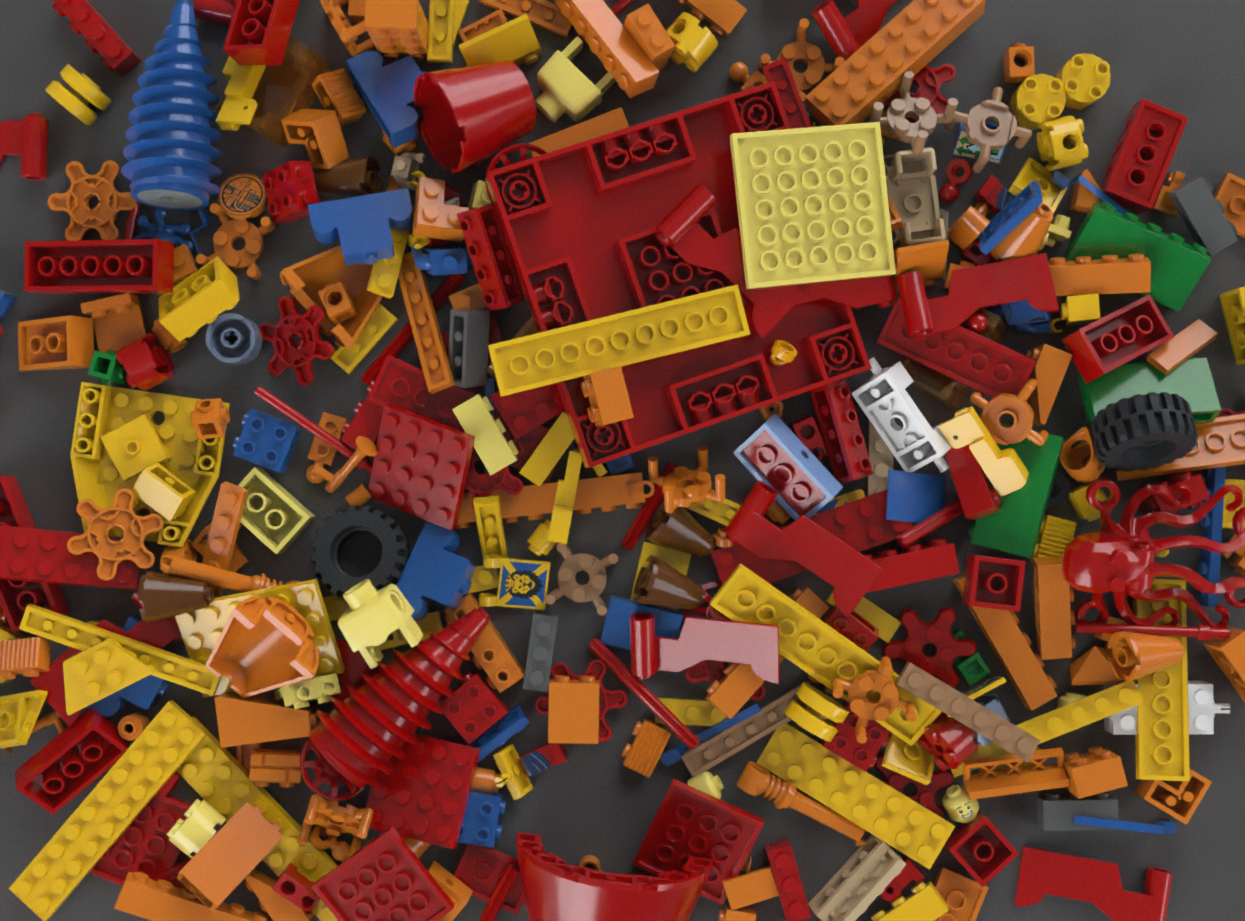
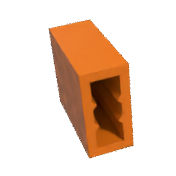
[623,4,675,71]
[548,675,600,744]

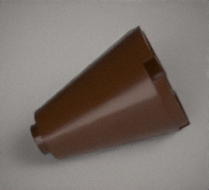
[314,155,383,199]
[644,500,715,558]
[633,555,705,610]
[138,572,214,622]

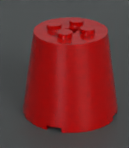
[413,60,536,173]

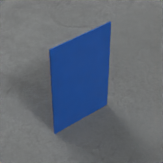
[886,469,945,523]

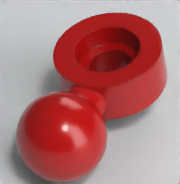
[939,159,973,203]
[961,313,988,333]

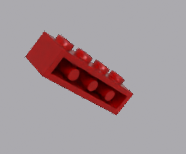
[52,0,142,77]
[457,202,525,311]
[810,379,874,484]

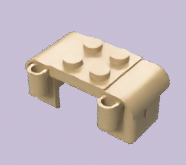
[884,147,946,251]

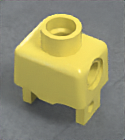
[534,36,616,123]
[338,579,423,669]

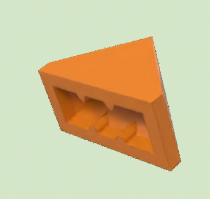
[1070,646,1124,685]

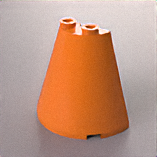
[280,245,383,349]
[205,596,319,698]

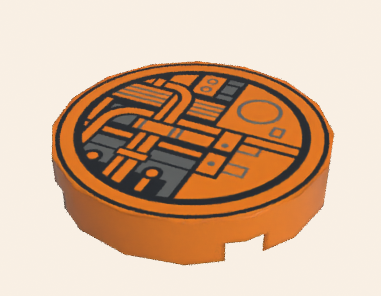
[218,173,268,220]

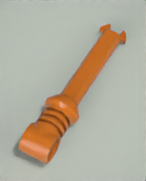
[160,555,300,593]
[736,761,868,846]

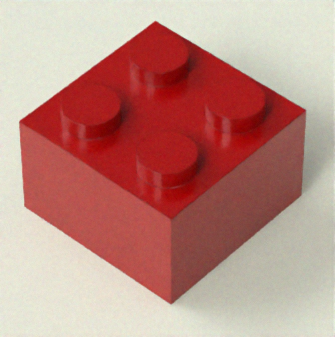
[962,554,1026,612]
[945,810,1019,887]

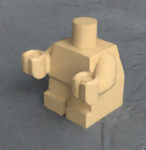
[390,152,426,192]

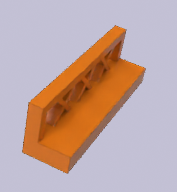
[963,747,1069,800]

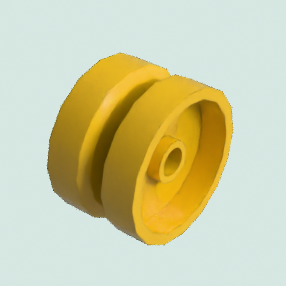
[45,64,112,127]
[784,682,850,742]

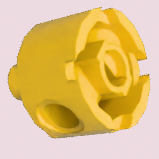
[666,12,718,73]
[1055,53,1111,110]
[1009,74,1066,130]
[1037,115,1089,171]

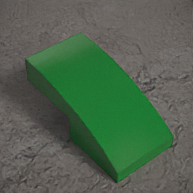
[952,628,991,686]

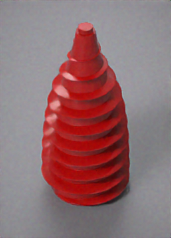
[309,606,491,788]

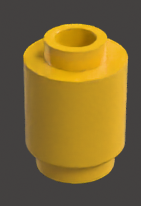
[527,519,556,557]

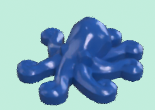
[134,208,194,251]

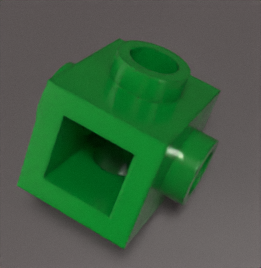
[88,350,127,387]

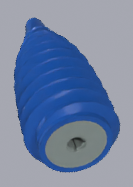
[121,0,222,210]

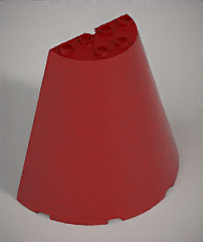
[515,832,714,921]

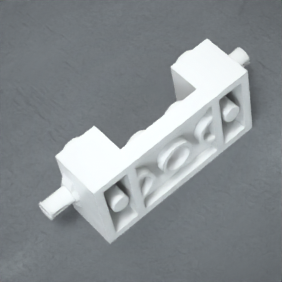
[851,357,952,473]
[1104,680,1230,735]

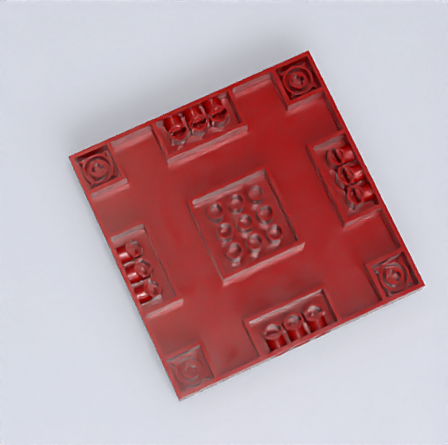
[485,81,871,468]

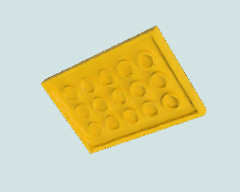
[175,579,345,698]

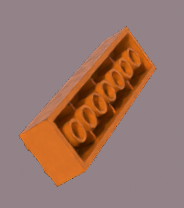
[805,0,986,126]

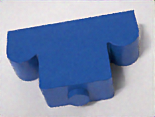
[346,51,426,148]
[308,188,413,265]
[396,521,475,622]
[87,615,171,716]

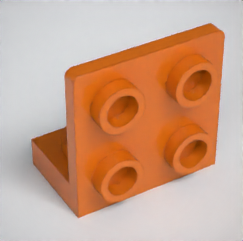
[81,293,147,354]

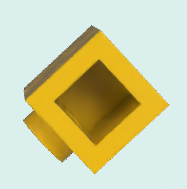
[1068,483,1107,522]

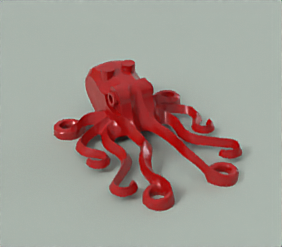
[1062,478,1245,628]

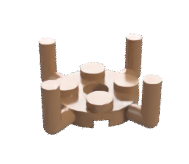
[869,70,958,155]
[944,87,1032,173]
[545,543,618,616]

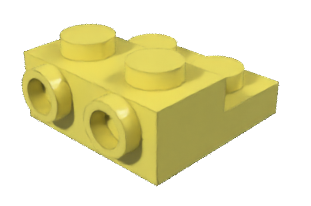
[274,673,341,709]

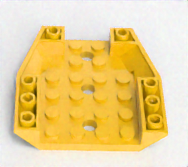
[70,382,230,547]

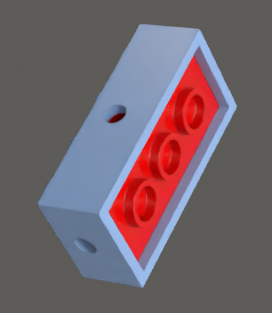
[733,414,843,520]

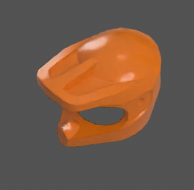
[1060,427,1106,484]

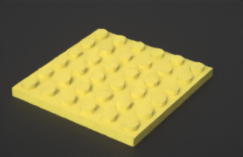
[730,122,896,289]

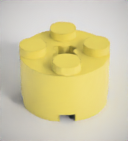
[167,799,226,859]

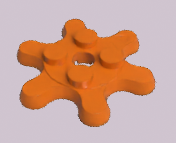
[48,160,138,241]
[67,488,164,581]

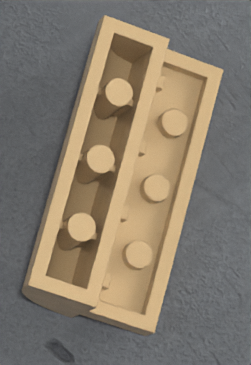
[808,834,906,921]

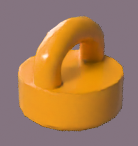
[770,340,797,366]

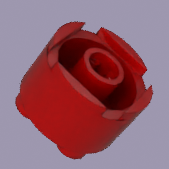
[116,333,175,391]
[918,712,979,771]

